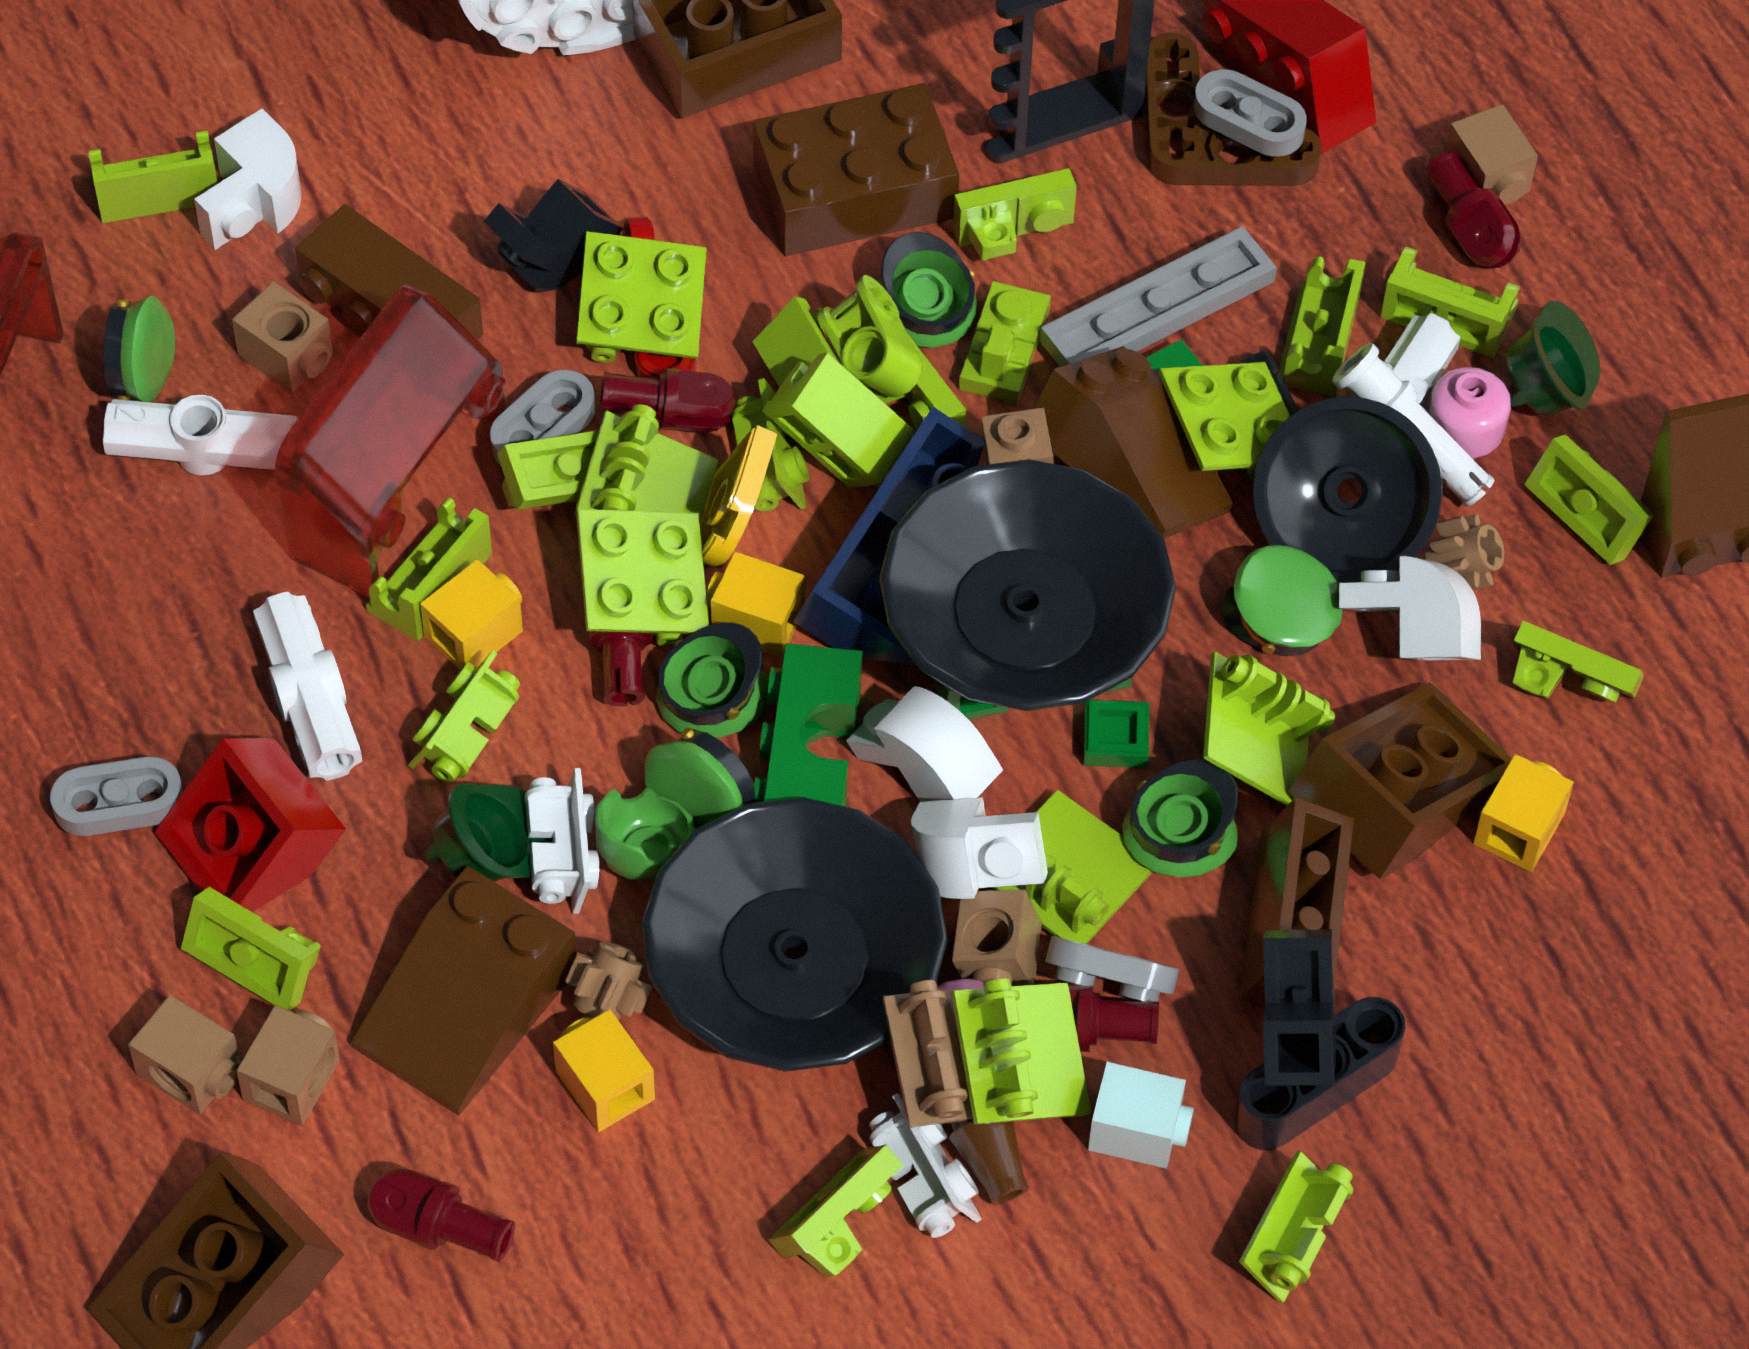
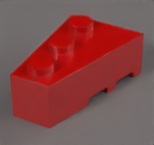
[1202,0,1377,154]

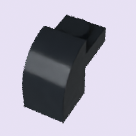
[484,179,624,292]
[1263,929,1336,1086]

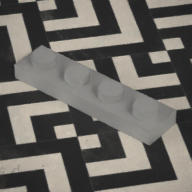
[1040,226,1277,367]

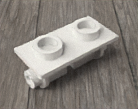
[524,768,599,914]
[869,1093,982,1238]

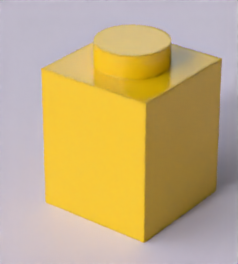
[706,552,806,659]
[420,559,523,670]
[1473,754,1574,873]
[553,1009,655,1133]

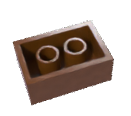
[632,0,842,118]
[753,83,959,256]

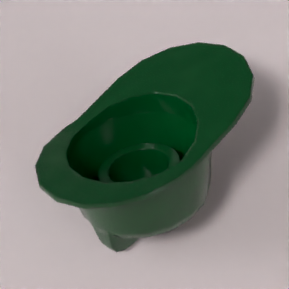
[1505,301,1601,416]
[424,783,553,882]

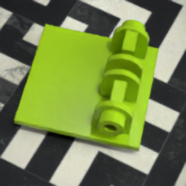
[576,231,707,363]
[1158,362,1290,481]
[574,404,718,524]
[576,509,709,646]
[1203,652,1335,805]
[988,790,1154,944]
[951,978,1092,1125]

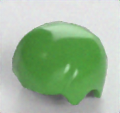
[595,788,695,881]

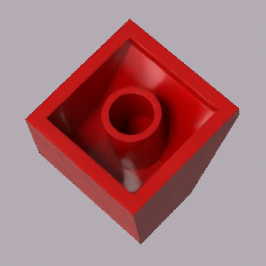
[155,738,346,912]

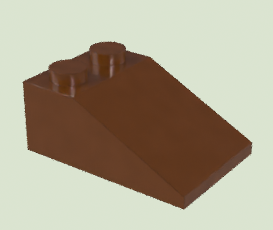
[1034,346,1233,539]
[1641,394,1749,578]
[1288,682,1512,879]
[351,866,577,1116]
[87,1153,344,1349]

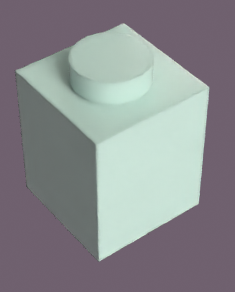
[1088,1062,1194,1169]

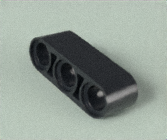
[1235,997,1406,1150]

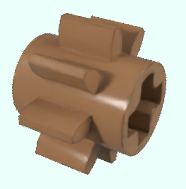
[1425,514,1505,591]
[565,942,654,1021]

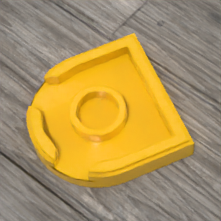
[699,425,777,569]

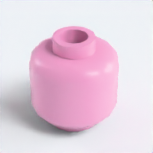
[1428,367,1511,459]

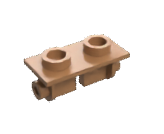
[882,980,973,1128]

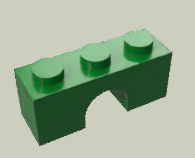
[752,643,862,807]

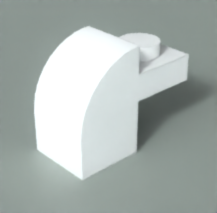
[194,109,301,250]
[1339,556,1481,661]
[846,686,1003,802]
[911,797,1048,899]

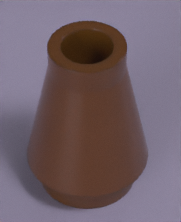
[949,1120,1029,1205]

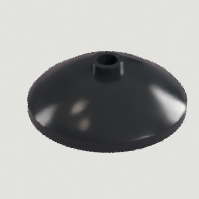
[1253,397,1442,584]

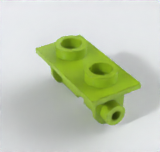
[731,378,809,511]
[408,650,520,783]
[1239,1151,1353,1303]

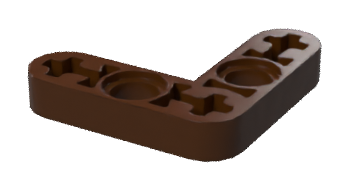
[1145,32,1322,186]

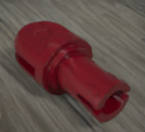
[1425,151,1522,269]
[600,368,736,433]
[589,631,653,707]
[1068,985,1159,1052]
[367,1168,515,1262]

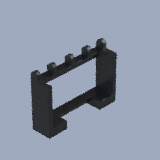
[987,0,1154,164]

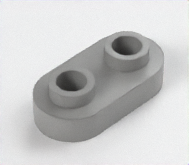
[1194,69,1307,157]
[490,370,595,466]
[50,757,183,836]
[1045,936,1180,1003]

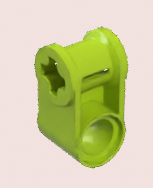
[817,275,922,397]

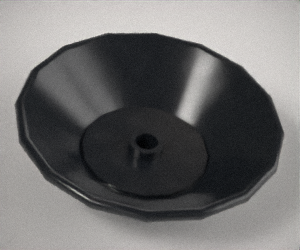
[879,459,1176,711]
[642,797,948,1072]

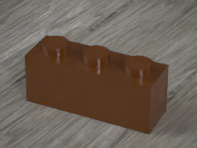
[295,204,483,379]
[1239,797,1354,1008]

